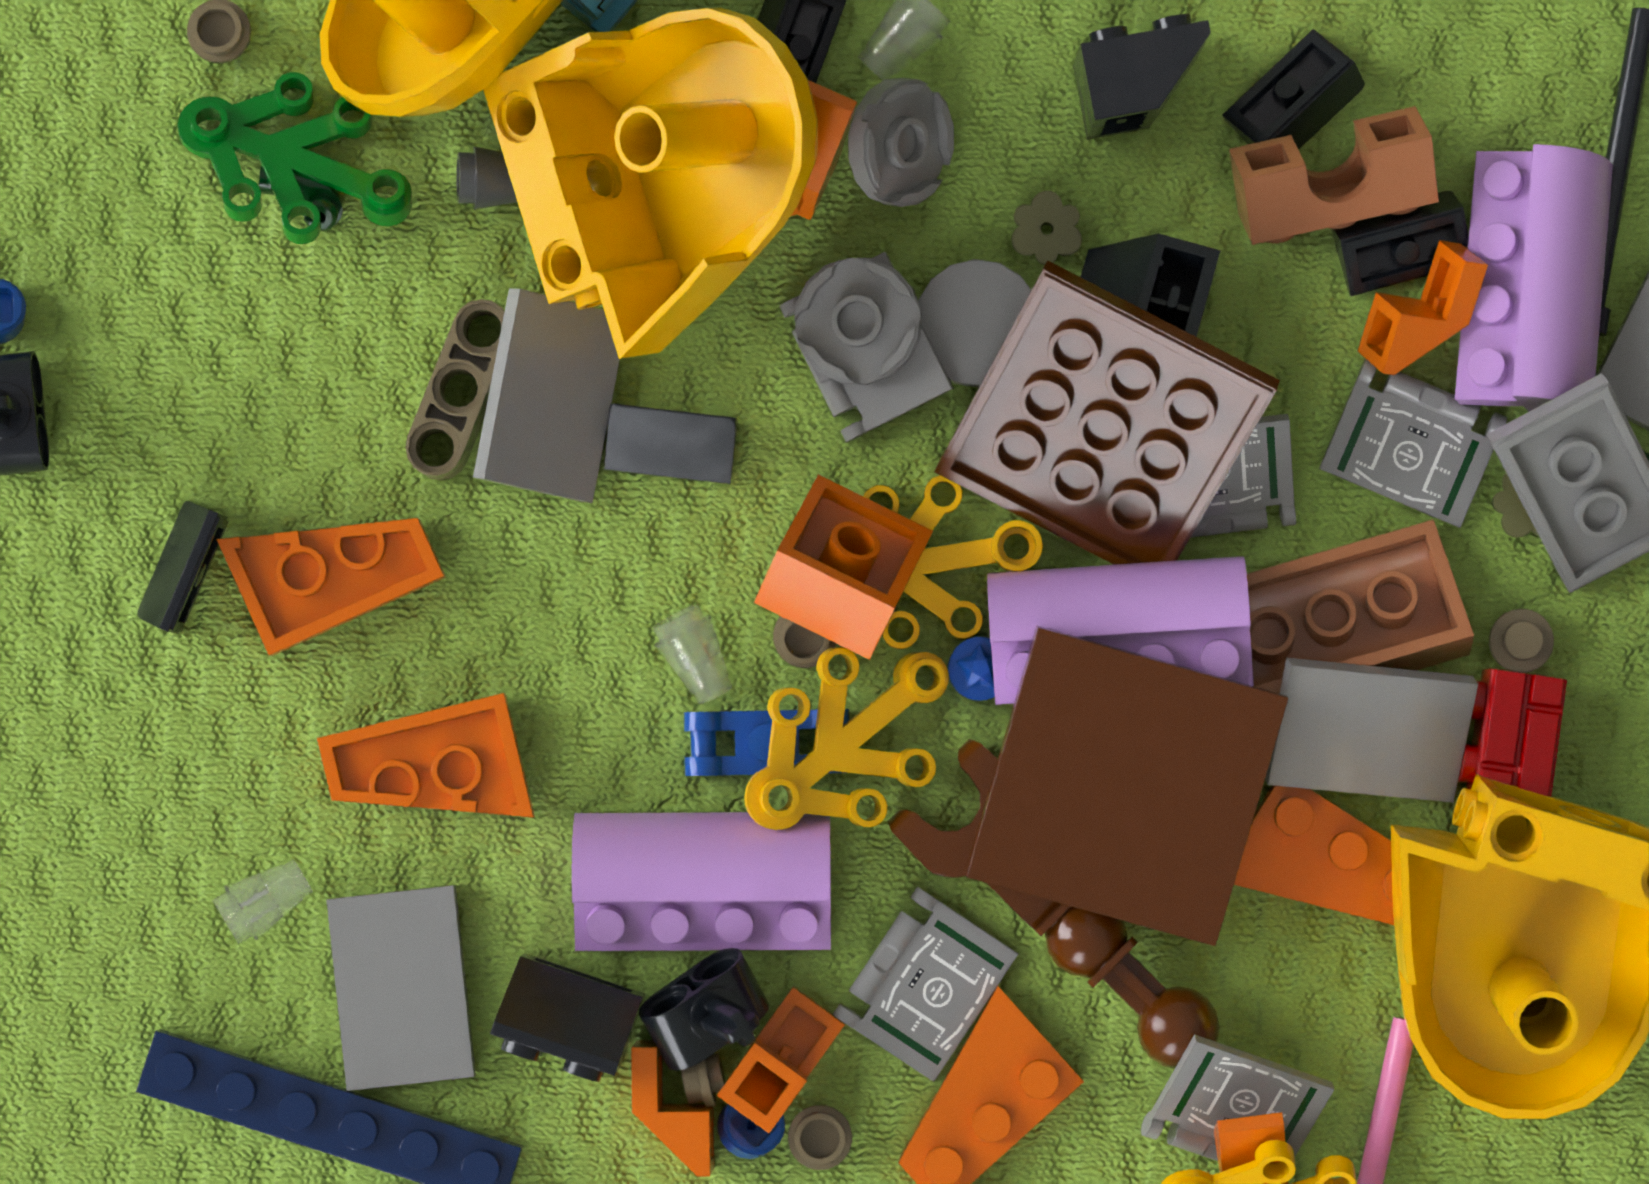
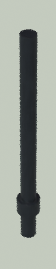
[1598,8,1649,343]

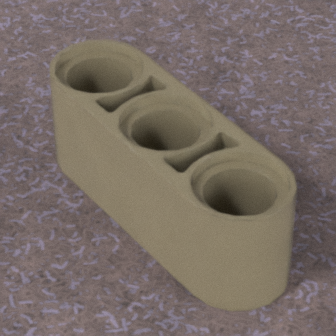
[405,299,505,480]

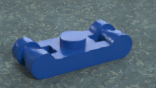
[684,709,850,776]

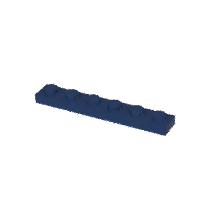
[136,1029,523,1184]

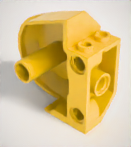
[320,0,563,117]
[483,7,818,359]
[1391,774,1649,1119]

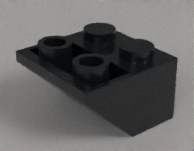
[1073,14,1211,140]
[1080,233,1221,337]
[490,953,645,1082]

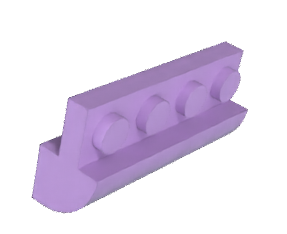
[1455,144,1613,411]
[987,556,1254,705]
[572,812,831,951]

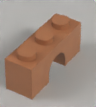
[1229,106,1439,245]

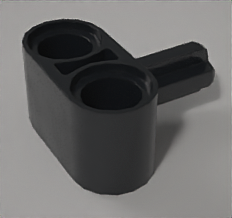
[0,351,49,476]
[638,948,769,1071]

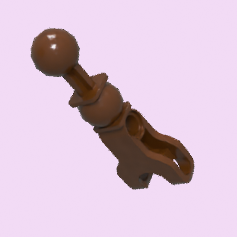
[888,739,1220,1068]

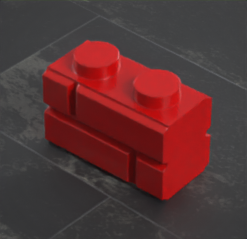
[1458,669,1567,797]

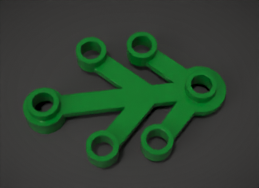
[178,72,412,244]

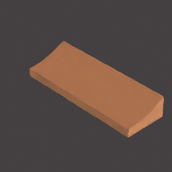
[1247,519,1474,693]

